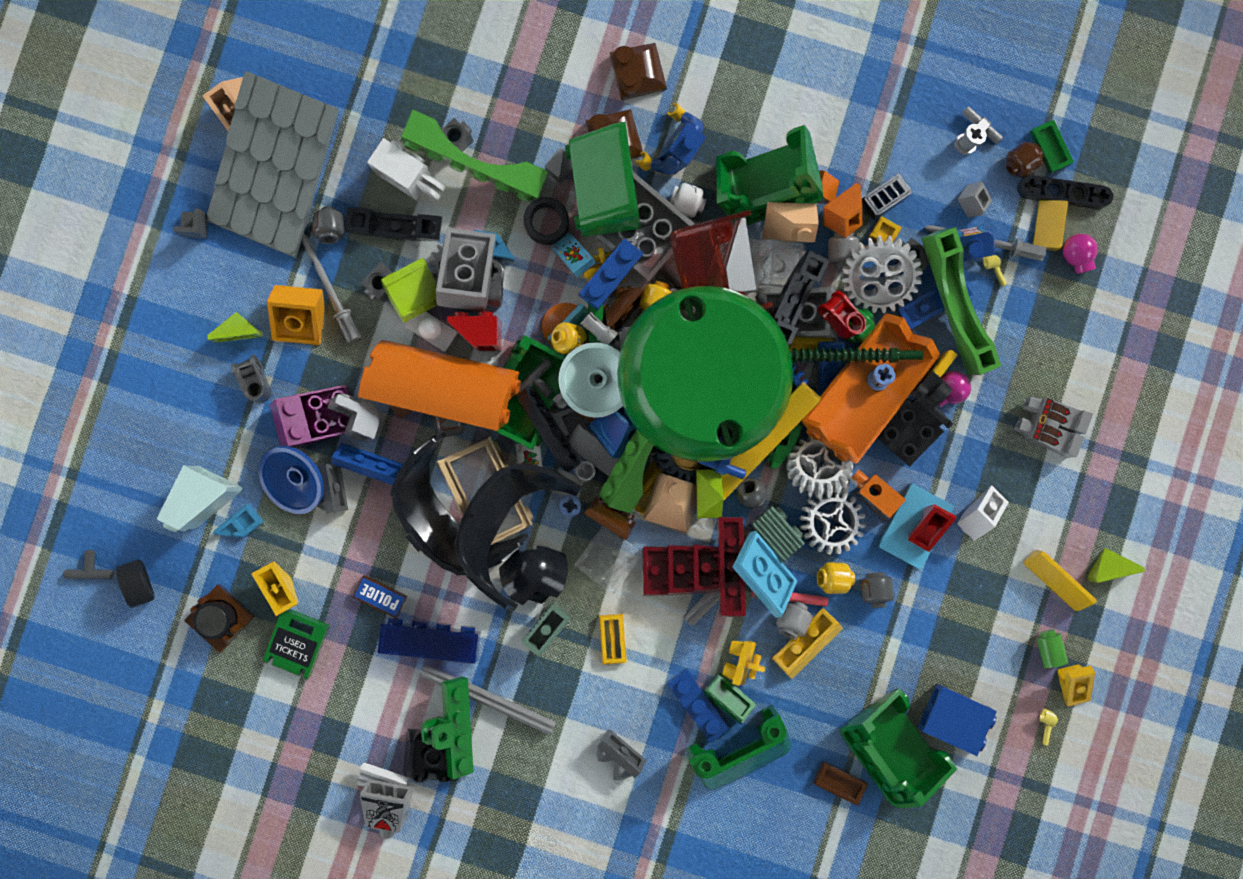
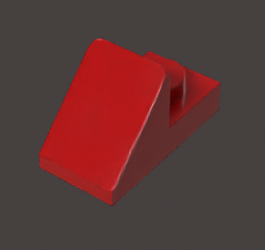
[908,504,956,552]

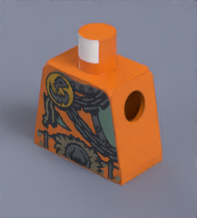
[850,469,906,521]

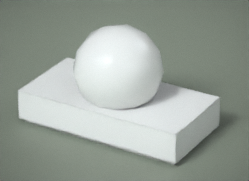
[405,312,459,353]

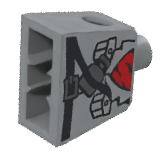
[360,779,413,839]

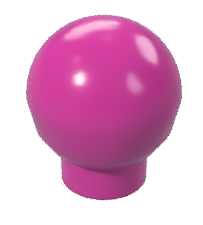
[1063,233,1098,274]
[938,371,971,408]

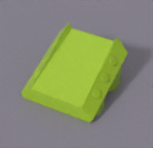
[381,258,437,323]

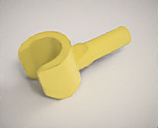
[983,255,1007,287]
[1039,709,1058,745]

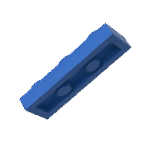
[578,238,644,311]
[896,284,973,329]
[331,442,403,485]
[667,668,730,743]

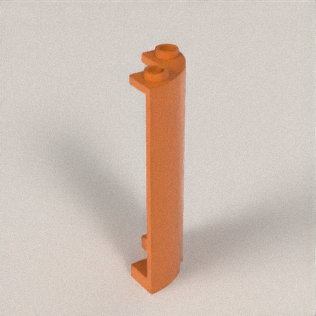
[802,313,940,464]
[358,340,521,431]

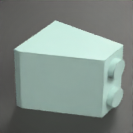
[157,465,243,532]

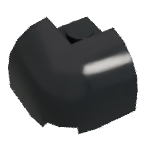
[499,545,568,605]

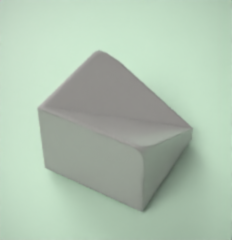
[545,148,572,183]
[958,182,992,218]

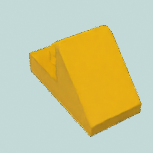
[1057,665,1095,707]

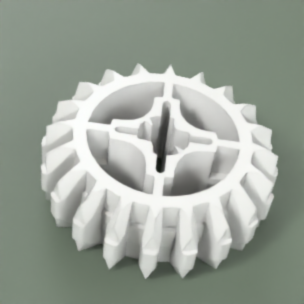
[786,436,853,499]
[799,492,866,555]

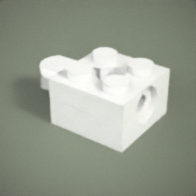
[367,138,446,201]

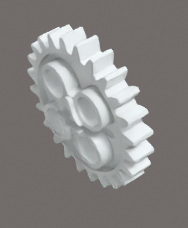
[842,236,923,313]

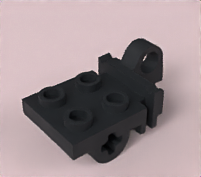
[877,371,953,467]

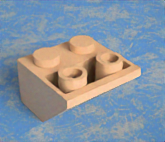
[202,77,243,132]

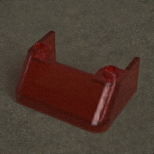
[671,210,773,309]

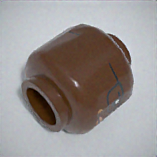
[1006,142,1044,178]

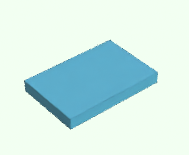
[877,483,955,570]
[733,531,797,618]

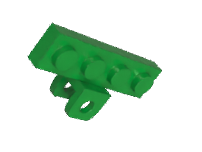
[421,676,474,779]

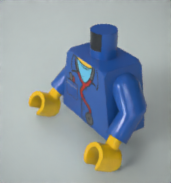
[635,103,706,175]

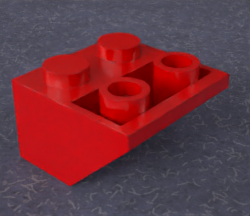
[447,312,502,351]

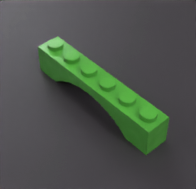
[400,109,548,202]
[921,227,1001,375]
[599,429,654,514]

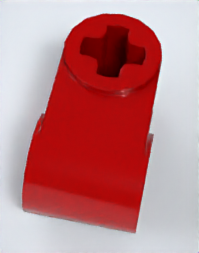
[818,290,866,339]

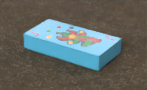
[551,233,596,277]

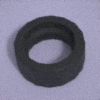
[523,197,569,245]

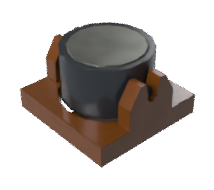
[184,584,255,653]

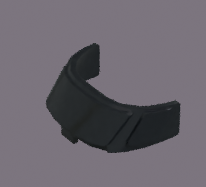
[390,432,528,576]
[455,464,582,611]

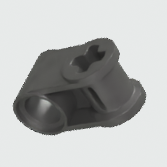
[487,260,504,307]
[231,354,271,403]

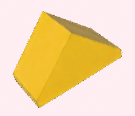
[251,561,298,616]

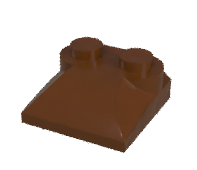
[610,43,667,101]
[585,109,643,159]
[603,286,644,331]
[584,497,636,540]

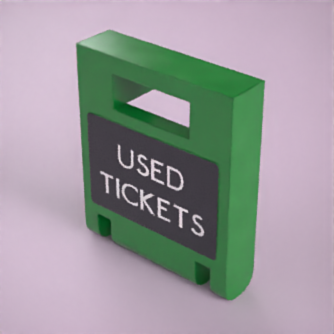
[263,609,330,680]

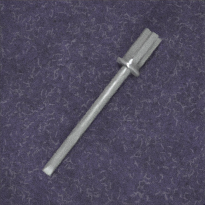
[924,225,1046,261]
[302,234,361,343]

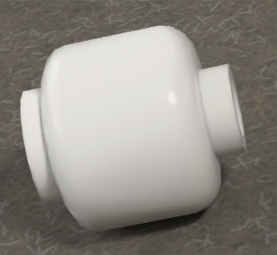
[670,183,707,218]

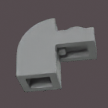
[328,394,380,443]

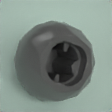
[737,478,767,509]

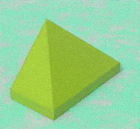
[207,312,263,343]
[696,469,723,518]
[1087,548,1145,583]

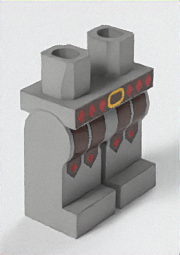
[1015,397,1093,458]

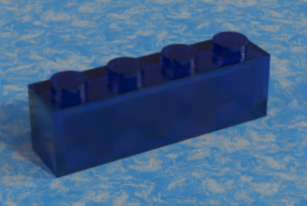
[377,618,481,664]

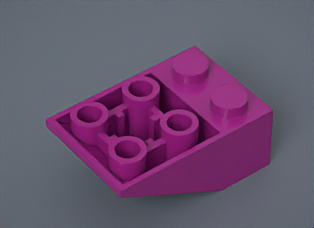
[270,385,350,448]

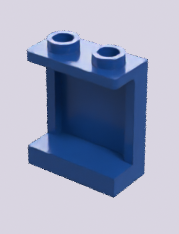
[917,683,997,756]

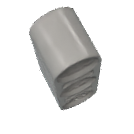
[567,423,619,476]

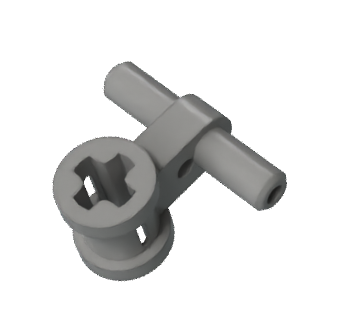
[955,106,1003,155]

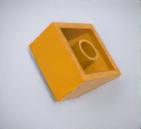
[267,285,325,345]

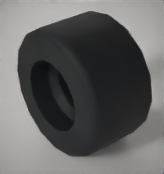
[116,559,155,608]

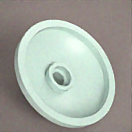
[559,343,623,417]

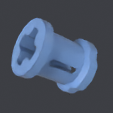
[867,364,896,391]
[559,495,582,517]

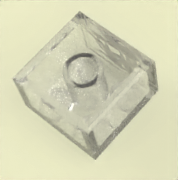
[574,526,643,594]

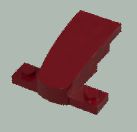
[643,517,746,617]

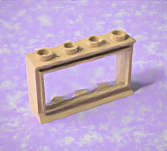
[435,437,533,545]

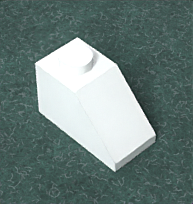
[957,485,1009,541]

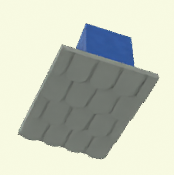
[206,71,339,258]

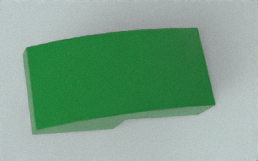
[766,424,802,469]

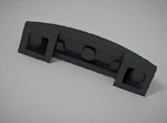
[345,207,442,241]
[772,250,830,348]

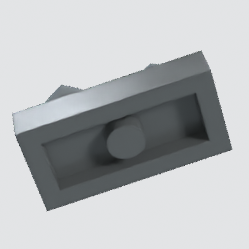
[317,464,348,514]
[597,729,646,780]

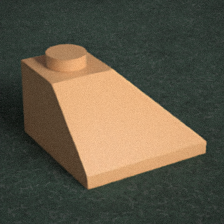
[762,202,819,243]
[643,473,697,533]

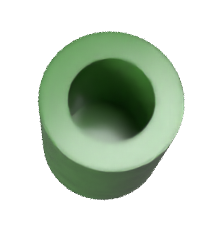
[1036,629,1068,668]

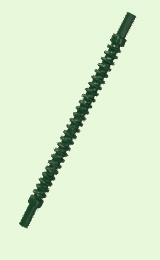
[790,348,923,363]

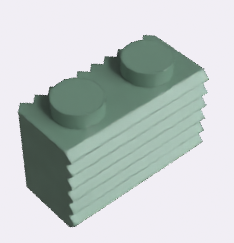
[749,506,805,562]
[522,602,572,657]

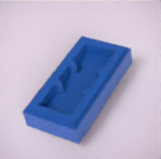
[818,340,844,389]

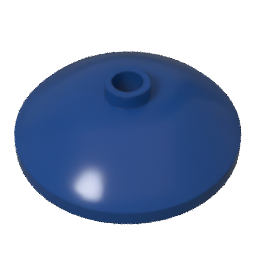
[258,446,324,514]

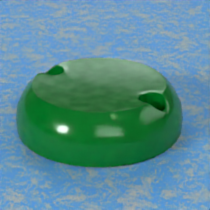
[617,286,793,462]

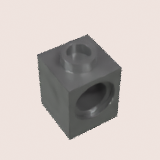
[441,118,474,152]
[361,262,392,302]

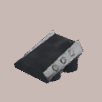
[403,729,456,782]

